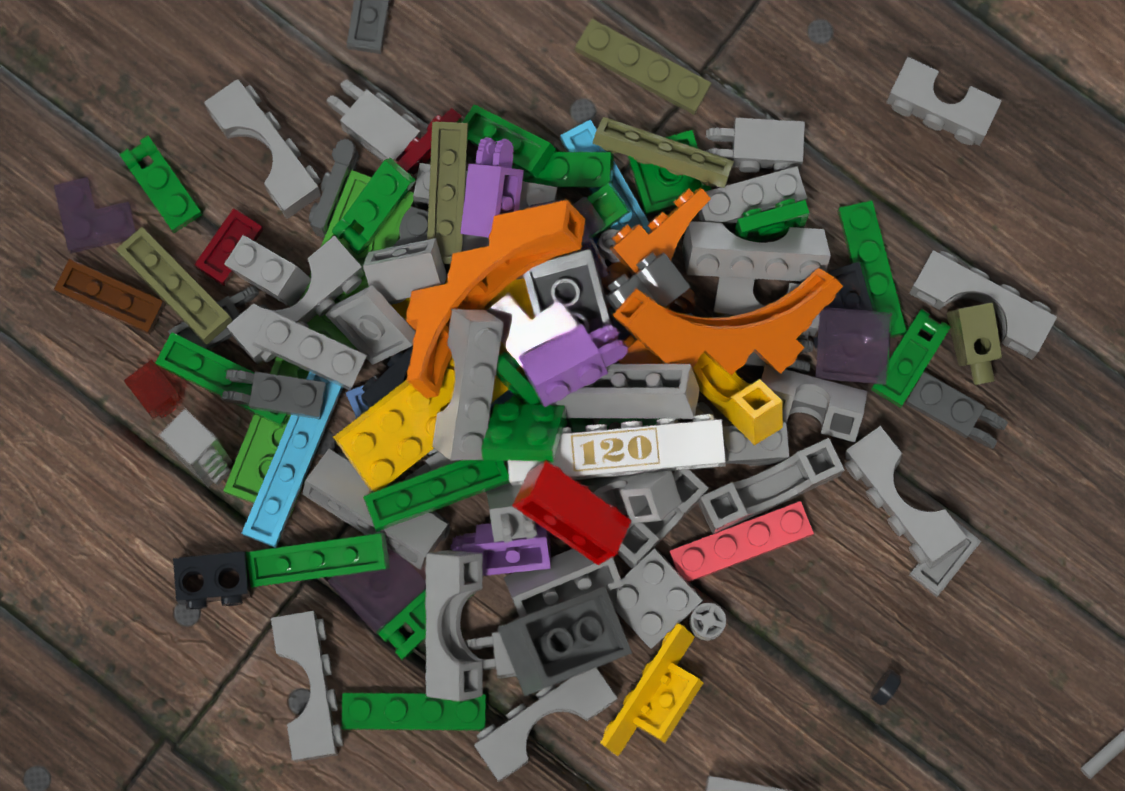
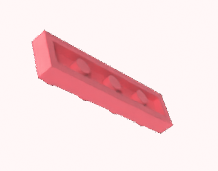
[669,501,814,583]

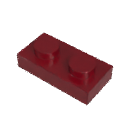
[194,208,263,286]

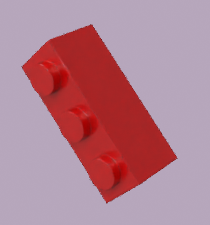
[512,461,632,565]

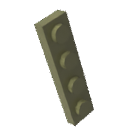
[575,19,711,115]
[592,117,734,188]
[427,122,468,264]
[116,227,232,345]

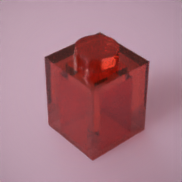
[123,360,181,420]

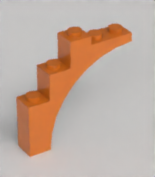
[609,188,711,364]
[406,200,585,398]
[612,268,843,376]

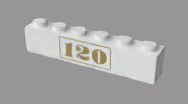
[508,415,726,486]

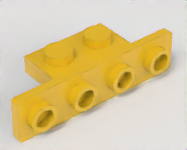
[601,623,703,756]

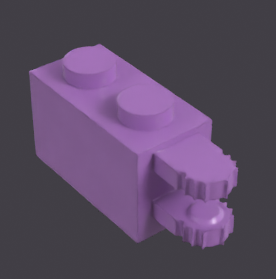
[460,137,524,237]
[518,324,628,407]
[450,523,551,576]

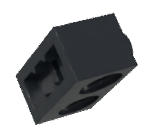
[173,551,251,610]

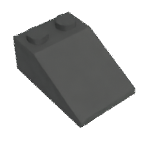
[523,249,618,344]
[498,587,632,696]

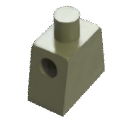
[946,302,1002,385]

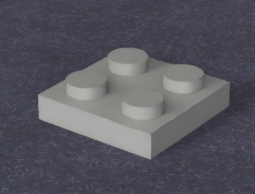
[326,285,416,365]
[608,548,704,649]

